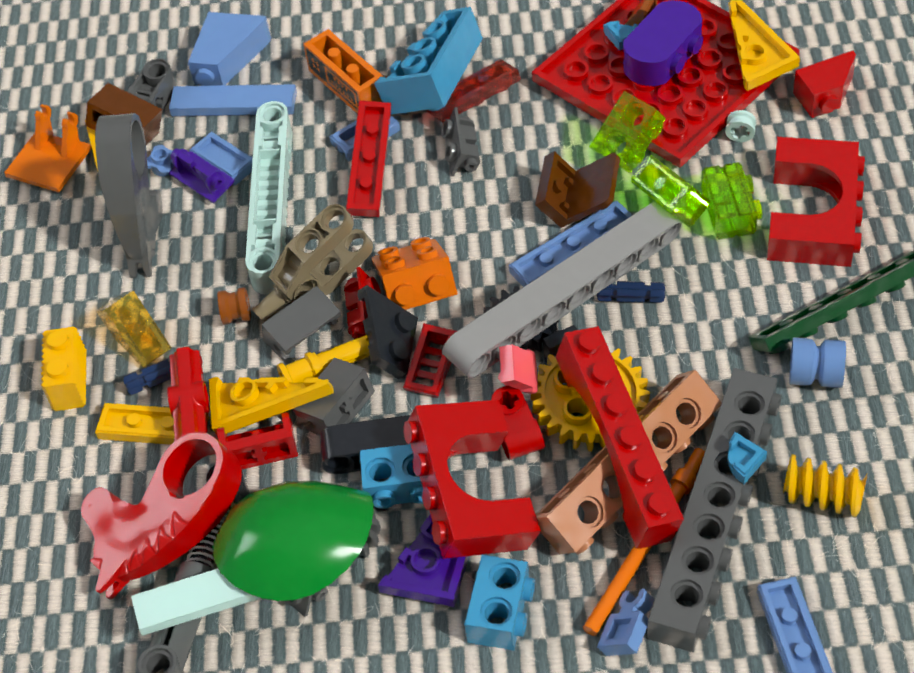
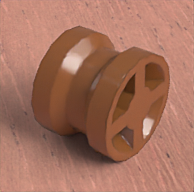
[217,287,251,325]

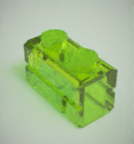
[631,155,711,227]
[700,162,762,240]

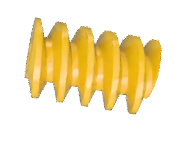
[783,454,868,518]

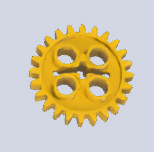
[530,348,650,452]

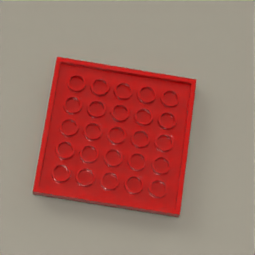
[532,0,800,168]

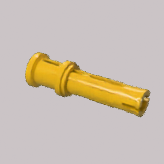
[277,335,370,383]

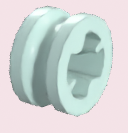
[725,110,757,142]

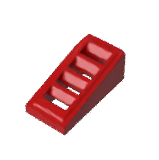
[403,323,457,398]

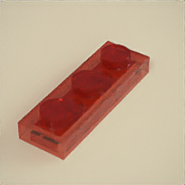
[427,59,521,123]

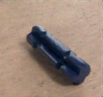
[597,281,665,303]
[123,359,171,395]

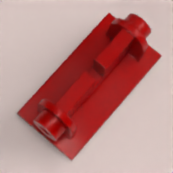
[344,267,381,339]

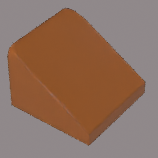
[625,0,657,26]

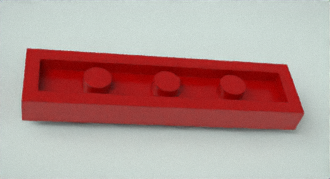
[346,100,391,217]

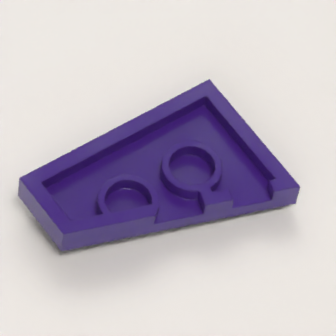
[378,515,469,607]

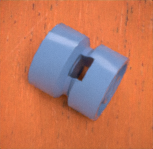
[789,337,846,388]

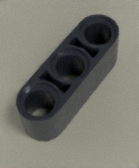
[320,415,410,474]

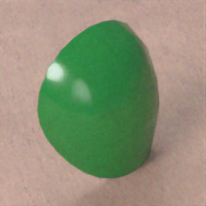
[212,481,373,601]

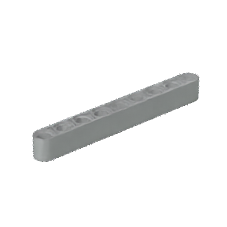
[442,202,682,378]

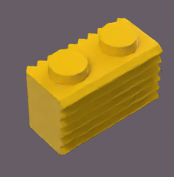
[41,327,86,411]

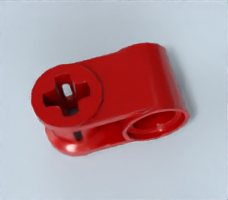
[491,386,545,460]

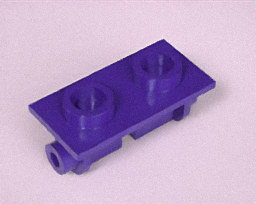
[169,148,235,204]

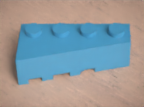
[374,6,483,115]

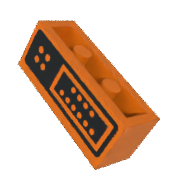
[303,29,384,114]

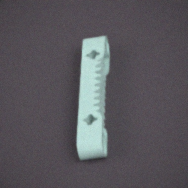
[245,101,293,295]

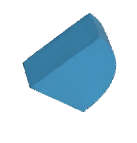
[604,21,638,51]
[727,432,767,484]

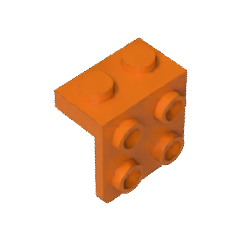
[372,237,458,310]

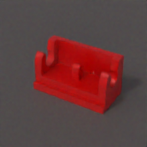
[217,412,298,470]

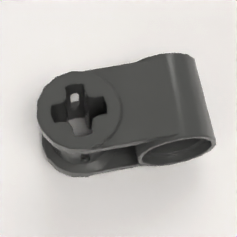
[127,58,177,113]

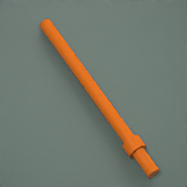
[583,448,705,636]

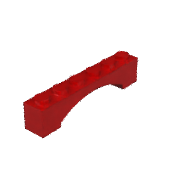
[556,326,684,549]

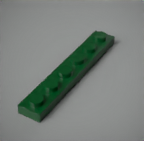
[748,250,914,354]

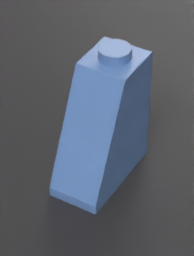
[188,12,271,86]

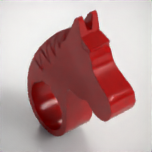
[81,432,242,600]

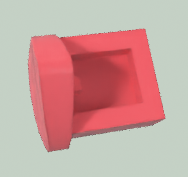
[498,344,538,394]

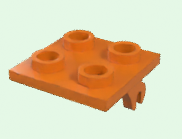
[4,104,92,193]

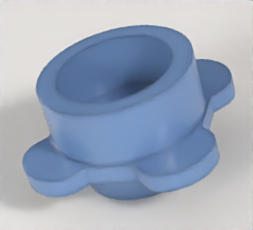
[147,145,175,176]

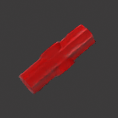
[167,347,210,441]

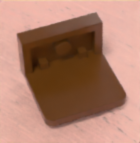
[535,151,620,228]

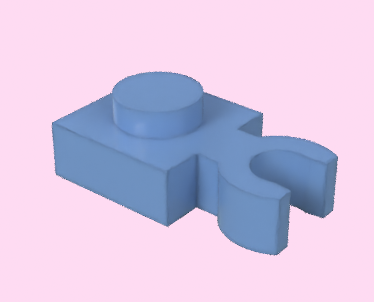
[597,589,654,656]

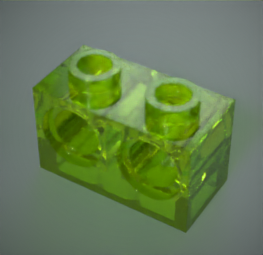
[589,91,666,174]

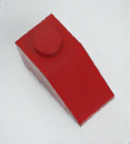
[793,50,856,118]

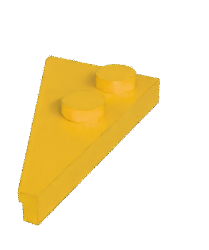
[728,0,800,91]
[209,377,334,435]

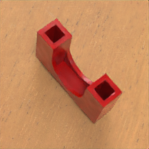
[767,136,865,267]
[404,400,541,559]

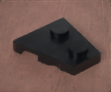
[357,285,418,379]

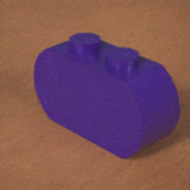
[623,1,703,86]

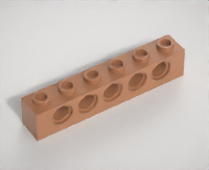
[536,370,722,555]

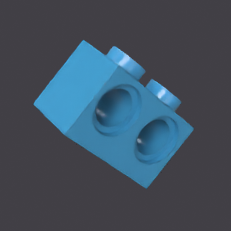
[360,444,423,508]
[464,555,535,651]

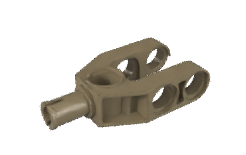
[252,204,373,322]

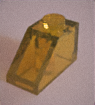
[96,290,172,368]

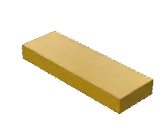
[95,403,209,445]

